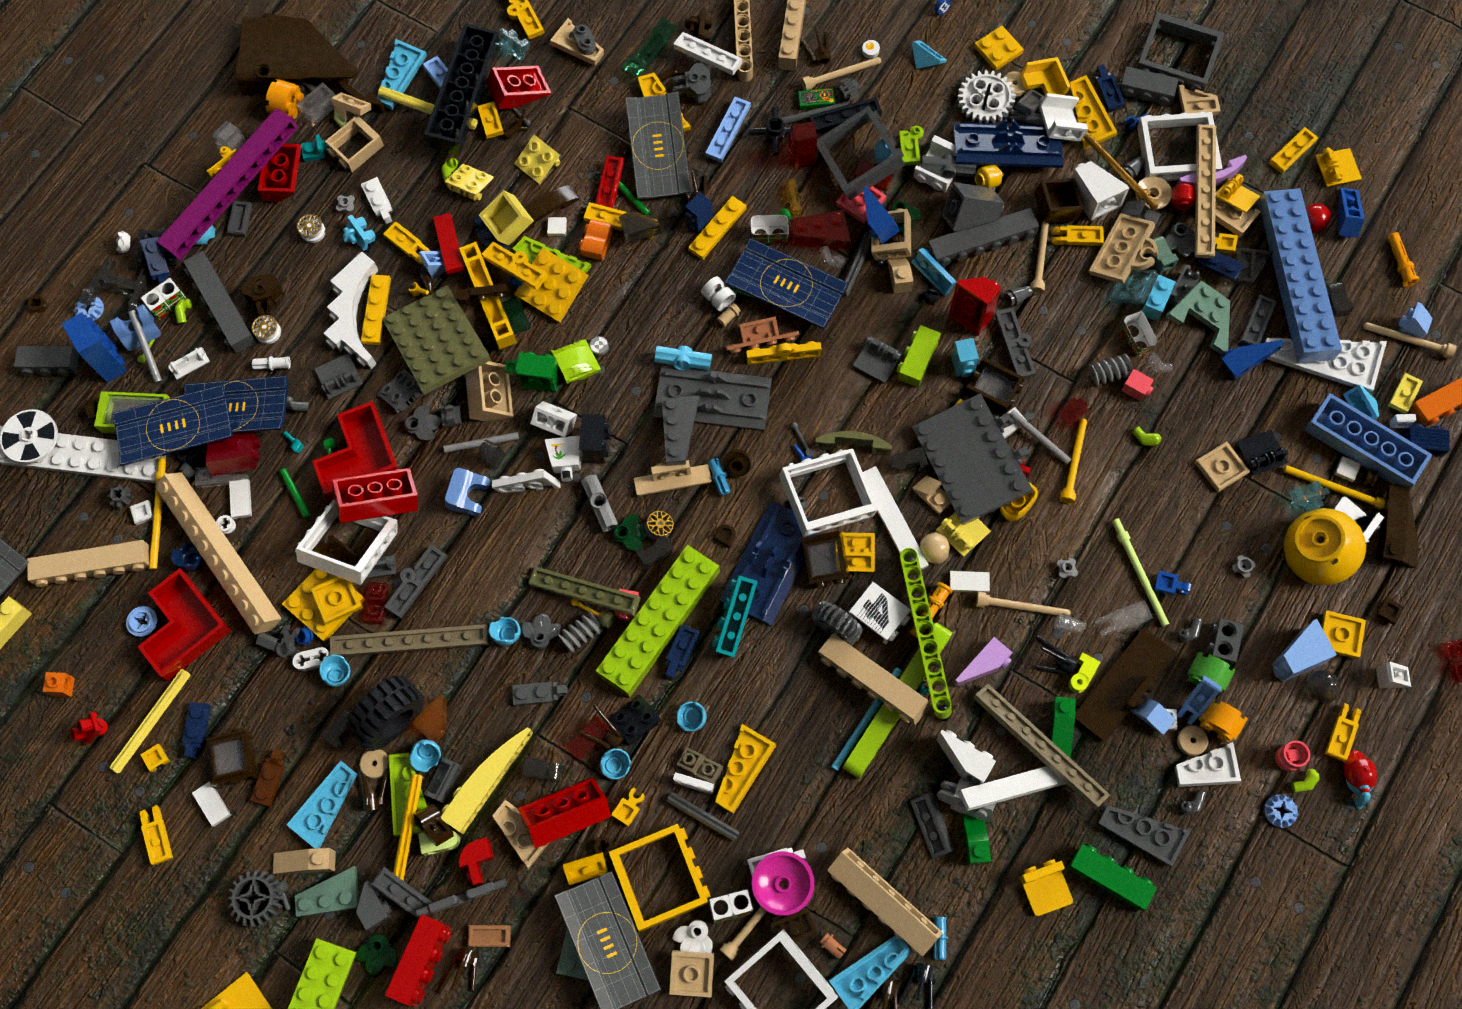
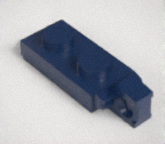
[1095,65,1126,112]
[473,216,511,252]
[140,236,170,285]
[1192,248,1244,282]
[665,624,700,680]
[182,702,211,759]

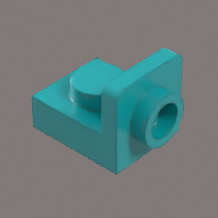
[301,135,327,162]

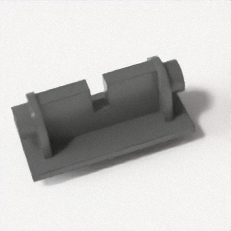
[354,555,397,578]

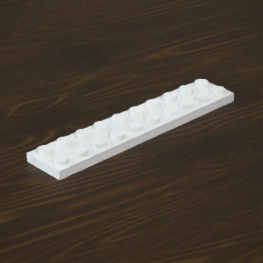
[0,426,167,483]

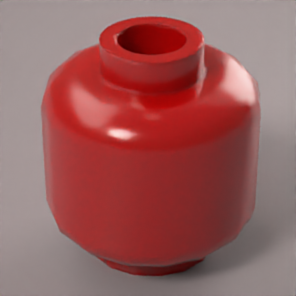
[1171,182,1196,211]

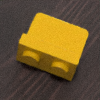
[1019,859,1073,916]

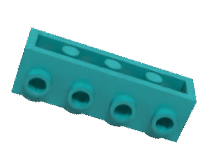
[712,575,758,657]

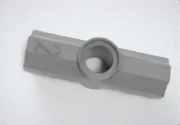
[581,474,618,532]

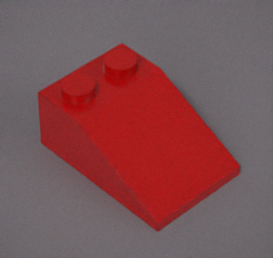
[486,66,551,110]

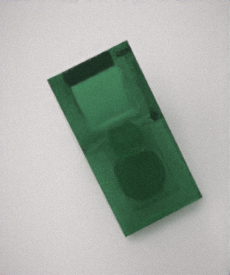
[501,297,531,335]

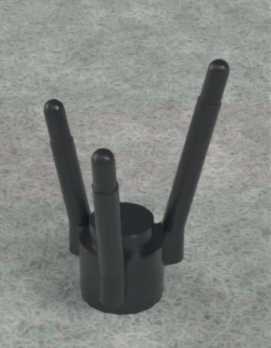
[1034,635,1077,676]
[898,963,935,1009]

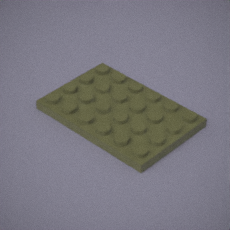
[382,285,491,395]

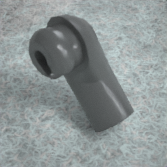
[286,396,309,412]
[1178,618,1203,642]
[1180,790,1206,815]

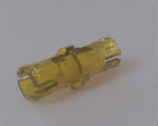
[785,179,802,216]

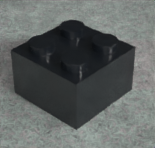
[579,414,611,464]

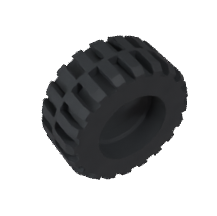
[346,675,425,751]

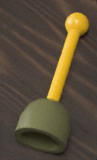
[571,599,615,628]

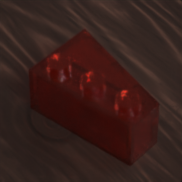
[788,121,817,169]
[789,210,851,252]

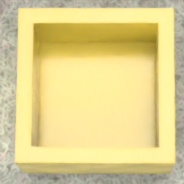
[479,190,534,246]

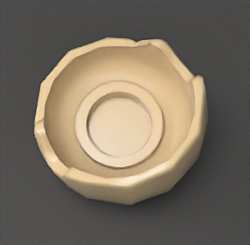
[920,532,950,564]

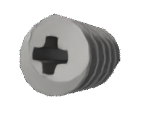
[1089,354,1132,386]
[557,611,600,652]

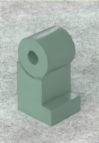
[1149,236,1179,273]

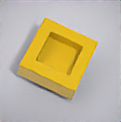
[141,744,170,773]

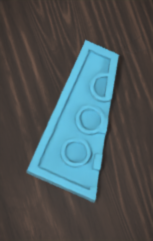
[377,39,427,110]
[287,761,357,849]
[829,935,911,1009]

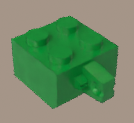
[505,352,560,393]

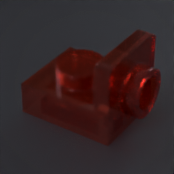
[1058,397,1089,427]

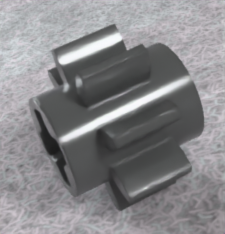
[838,78,860,101]
[107,484,134,509]

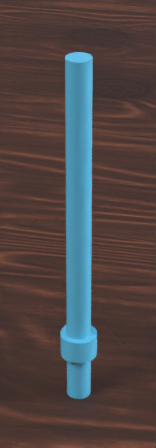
[831,668,902,771]

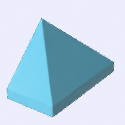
[912,40,947,69]
[1343,384,1379,420]

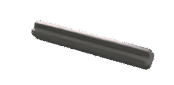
[843,232,871,296]
[667,792,739,841]

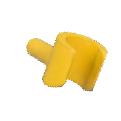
[408,282,429,296]

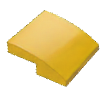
[836,532,875,572]

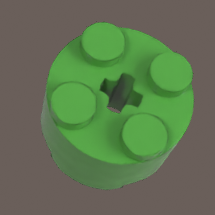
[1187,652,1235,693]

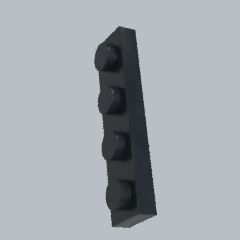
[809,97,882,134]

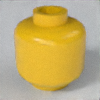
[975,165,1003,188]

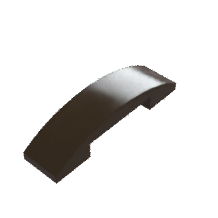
[335,79,386,114]
[519,185,579,236]

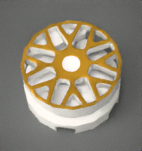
[297,214,325,243]
[252,315,281,344]

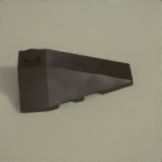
[1375,484,1419,568]

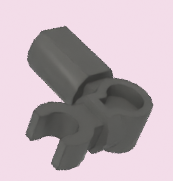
[256,624,300,657]

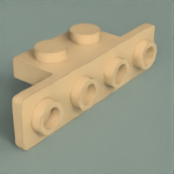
[634,460,712,496]

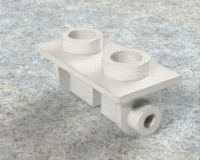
[168,347,210,380]

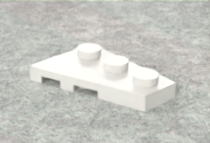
[492,469,561,493]

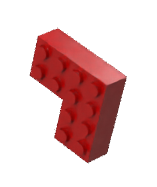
[312,401,399,501]
[137,568,232,681]

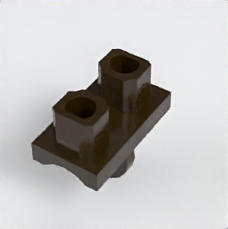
[685,8,714,42]

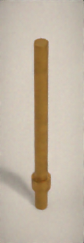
[1083,132,1159,210]

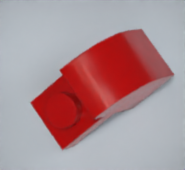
[459,837,495,887]

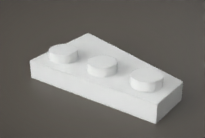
[1175,742,1241,787]

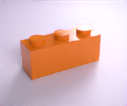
[1409,377,1462,426]

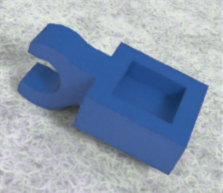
[1154,570,1191,595]

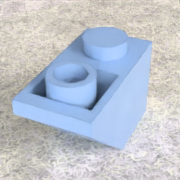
[1398,302,1433,339]

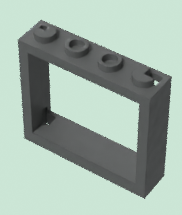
[1137,12,1225,92]
[814,106,905,200]

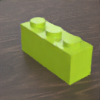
[896,325,941,388]

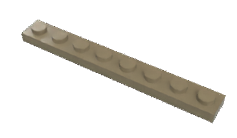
[330,624,488,656]
[973,684,1110,811]

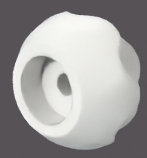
[116,231,130,254]

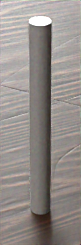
[128,310,162,383]
[1009,410,1071,465]
[443,432,519,453]

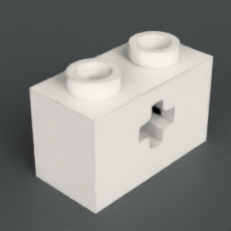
[530,401,577,437]

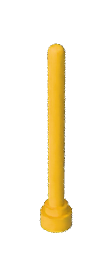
[1059,418,1087,504]

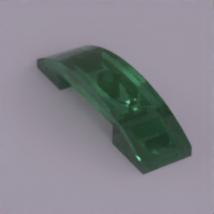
[621,17,677,78]

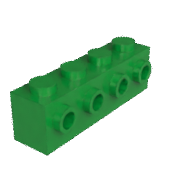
[1068,844,1157,912]

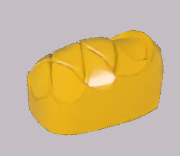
[1000,483,1038,521]

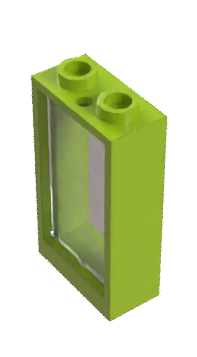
[94,391,170,434]

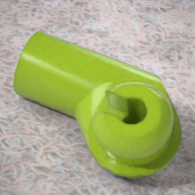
[441,158,458,184]
[175,299,192,324]
[1132,427,1161,446]
[1291,769,1319,792]

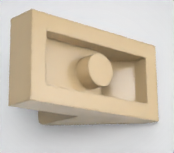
[331,92,371,122]
[912,475,951,515]

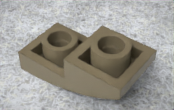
[677,747,724,785]

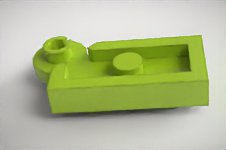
[899,126,924,166]

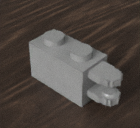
[937,778,996,823]

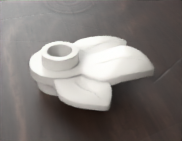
[672,920,713,953]

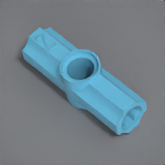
[654,346,712,371]

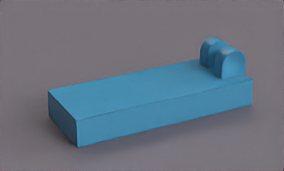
[911,248,957,296]

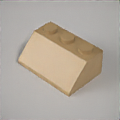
[465,361,513,422]

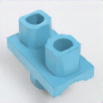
[342,215,375,251]

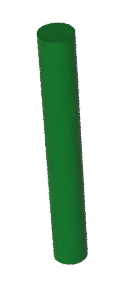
[618,181,651,217]
[279,468,311,519]

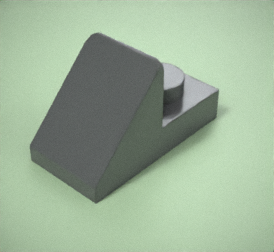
[1121,200,1161,232]

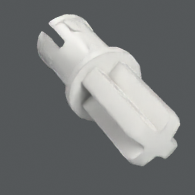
[252,356,291,371]

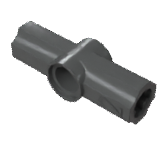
[921,154,976,178]

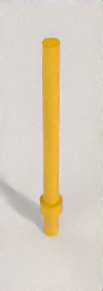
[149,458,167,570]
[1284,465,1385,510]

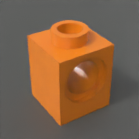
[42,672,75,697]

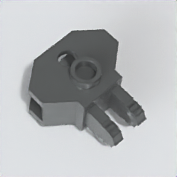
[672,63,712,104]

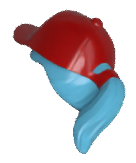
[1344,750,1377,810]

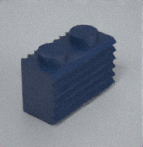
[685,192,713,233]
[1405,424,1450,457]

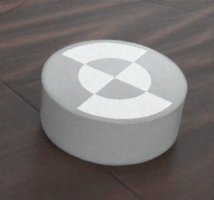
[590,336,609,356]

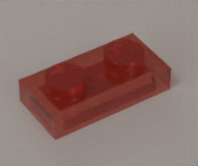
[854,159,894,191]

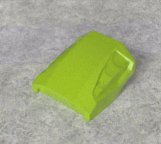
[551,339,601,384]

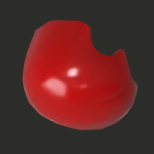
[1306,203,1331,232]

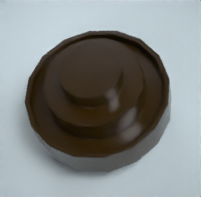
[723,449,751,477]

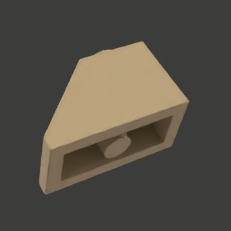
[887,257,913,293]

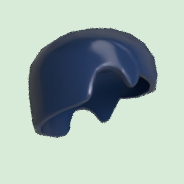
[171,543,204,571]

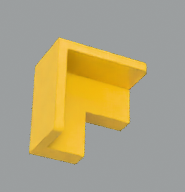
[1019,57,1070,95]

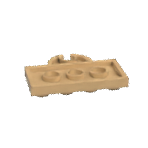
[1089,213,1158,284]

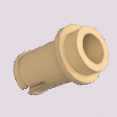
[717,303,741,326]

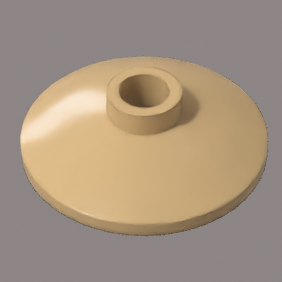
[1135,176,1172,209]

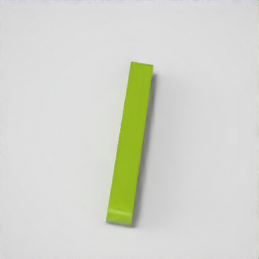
[900,548,952,719]
[842,622,953,779]

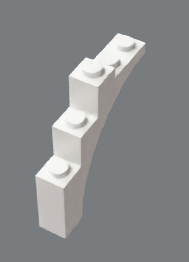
[324,252,379,369]

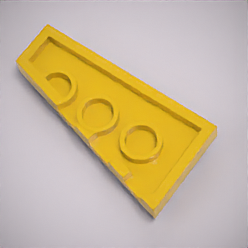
[1070,75,1117,150]

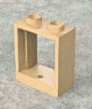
[325,115,384,172]
[871,209,911,261]

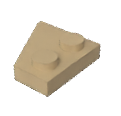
[1178,85,1221,115]

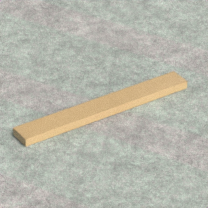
[1195,124,1216,259]

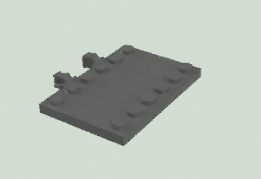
[912,393,1033,526]

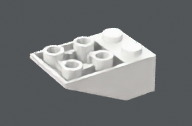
[936,730,996,785]

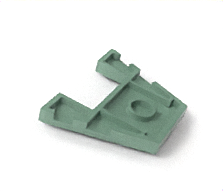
[1166,280,1230,355]

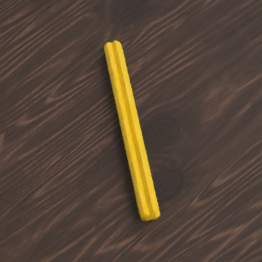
[393,774,423,881]

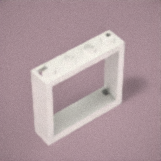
[1137,111,1223,181]
[779,448,878,537]
[295,499,397,585]
[724,929,839,1009]

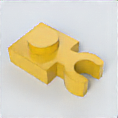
[1215,233,1238,255]
[611,788,645,827]

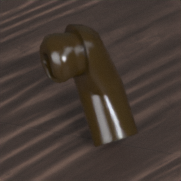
[419,272,434,297]

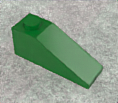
[1050,697,1076,758]
[962,813,991,866]

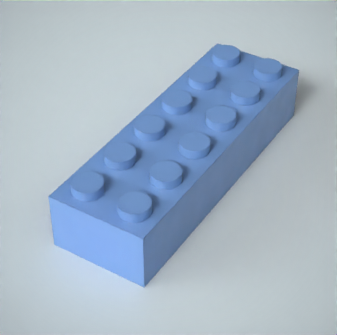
[1304,393,1432,489]

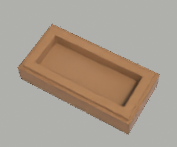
[468,925,511,947]

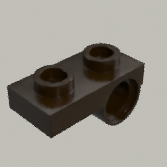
[414,804,454,847]

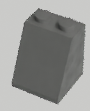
[942,182,1004,231]

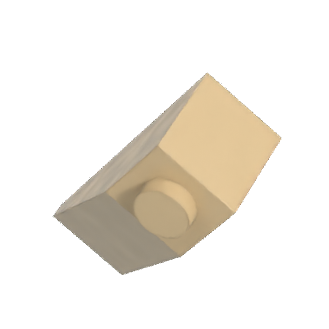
[273,848,336,874]

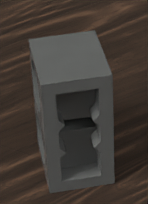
[1206,618,1244,666]

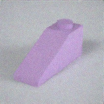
[954,637,1013,687]

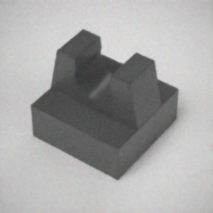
[441,405,462,428]

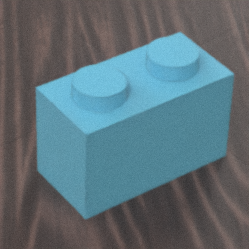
[1140,275,1176,321]
[951,338,979,377]

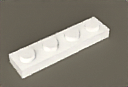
[674,32,742,75]

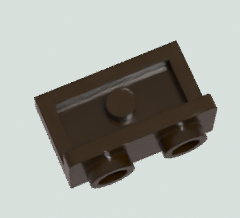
[312,535,359,566]
[769,908,817,949]

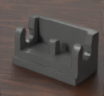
[1167,264,1200,306]
[424,757,462,804]

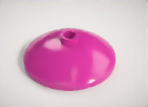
[752,851,814,916]

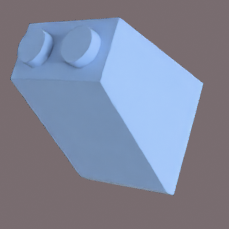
[1272,619,1337,682]

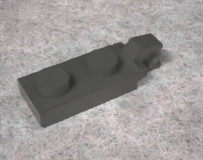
[512,682,568,706]

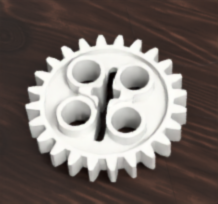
[958,70,1016,124]

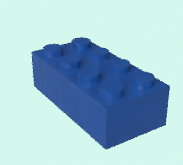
[62,312,127,383]

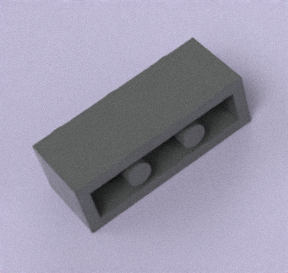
[1120,66,1179,106]
[14,346,79,376]

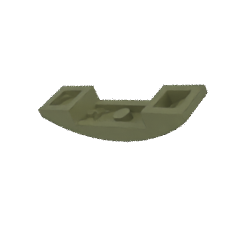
[815,431,892,456]

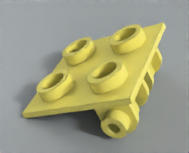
[514,135,561,184]
[445,164,494,201]
[936,512,991,557]

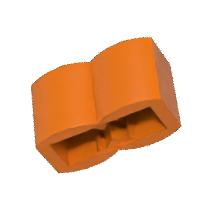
[579,219,613,261]

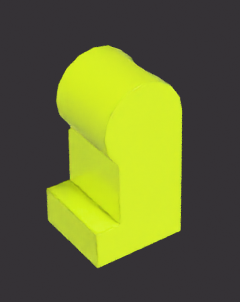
[1068,653,1101,693]

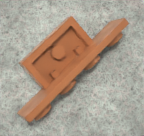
[725,316,799,353]

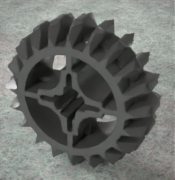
[811,601,863,645]
[226,870,284,927]

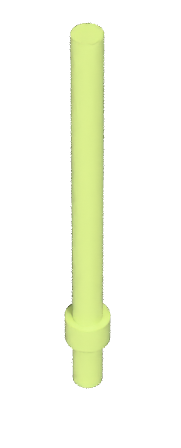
[1112,518,1169,627]

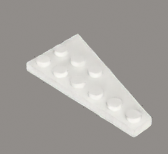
[1265,338,1387,393]

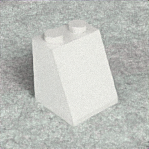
[1072,161,1129,221]

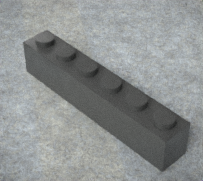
[927,208,1039,267]
[183,251,256,353]

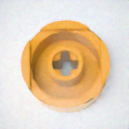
[266,79,304,119]
[1199,699,1248,743]

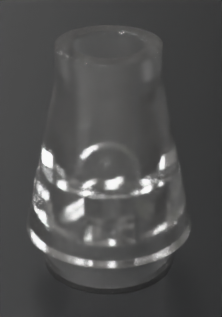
[1054,613,1085,633]

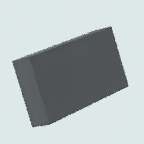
[1015,89,1045,116]
[226,201,252,237]

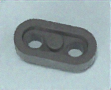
[573,24,596,55]

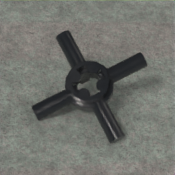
[749,106,802,156]

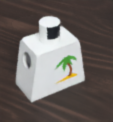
[545,436,582,482]

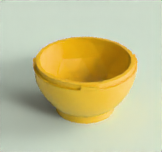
[1283,508,1366,586]

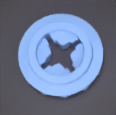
[73,294,104,321]
[126,606,159,637]
[1264,795,1299,828]

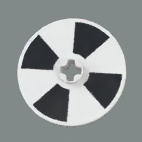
[0,409,58,463]

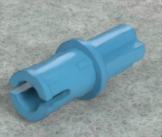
[708,458,730,496]
[933,917,948,960]

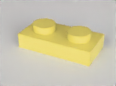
[1388,373,1423,414]

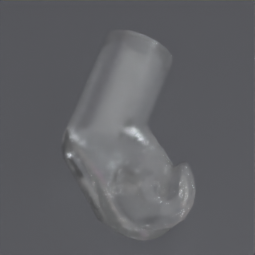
[820,246,844,268]
[1147,353,1173,373]

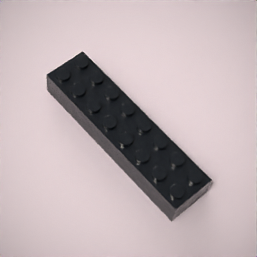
[424,23,499,156]

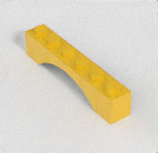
[459,242,517,349]

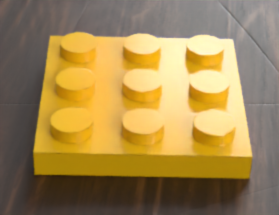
[514,247,589,323]
[282,569,365,642]

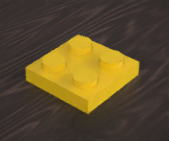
[974,26,1024,71]
[311,577,363,625]
[1321,610,1366,659]

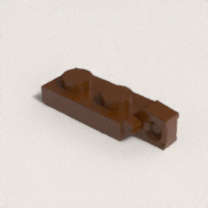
[250,748,285,807]

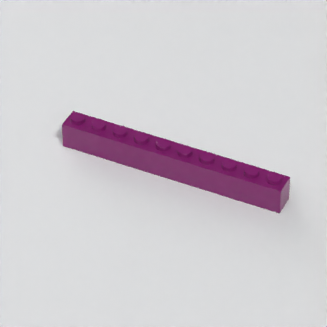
[157,108,299,261]

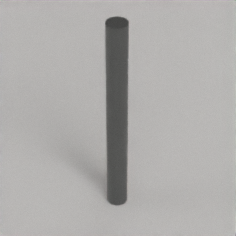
[781,102,849,124]

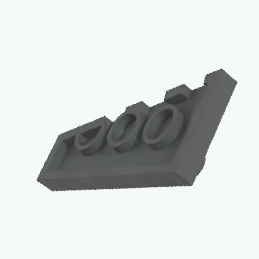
[662,396,700,466]
[1097,806,1191,867]

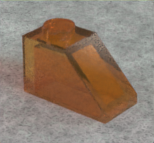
[412,694,447,741]

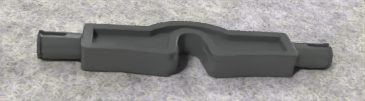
[415,878,508,919]

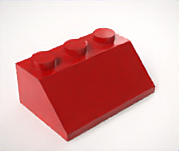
[258,144,302,202]

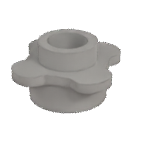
[336,195,355,213]
[1232,555,1256,578]
[1057,558,1078,578]

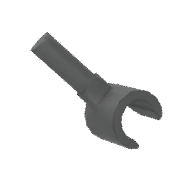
[275,880,291,911]

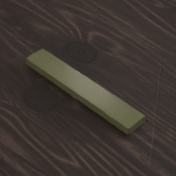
[528,566,641,616]

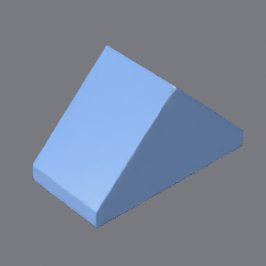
[418,251,446,279]
[1130,695,1176,736]

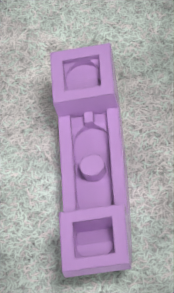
[1177,155,1247,190]

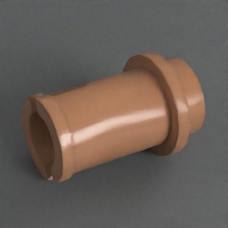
[819,933,847,960]

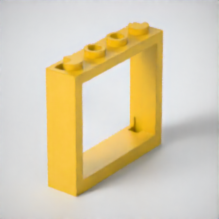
[609,824,711,932]

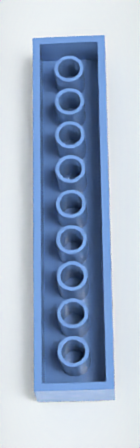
[1258,188,1342,363]

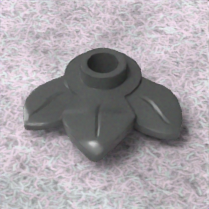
[1165,223,1195,257]
[404,405,442,441]
[522,613,561,649]

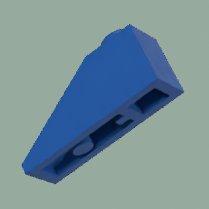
[863,186,900,244]
[1337,187,1365,238]
[1221,340,1284,380]

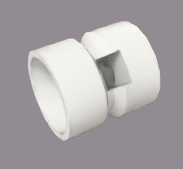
[701,276,736,311]

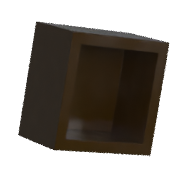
[1034,178,1084,223]

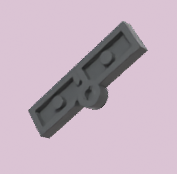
[995,307,1036,379]
[384,545,448,619]

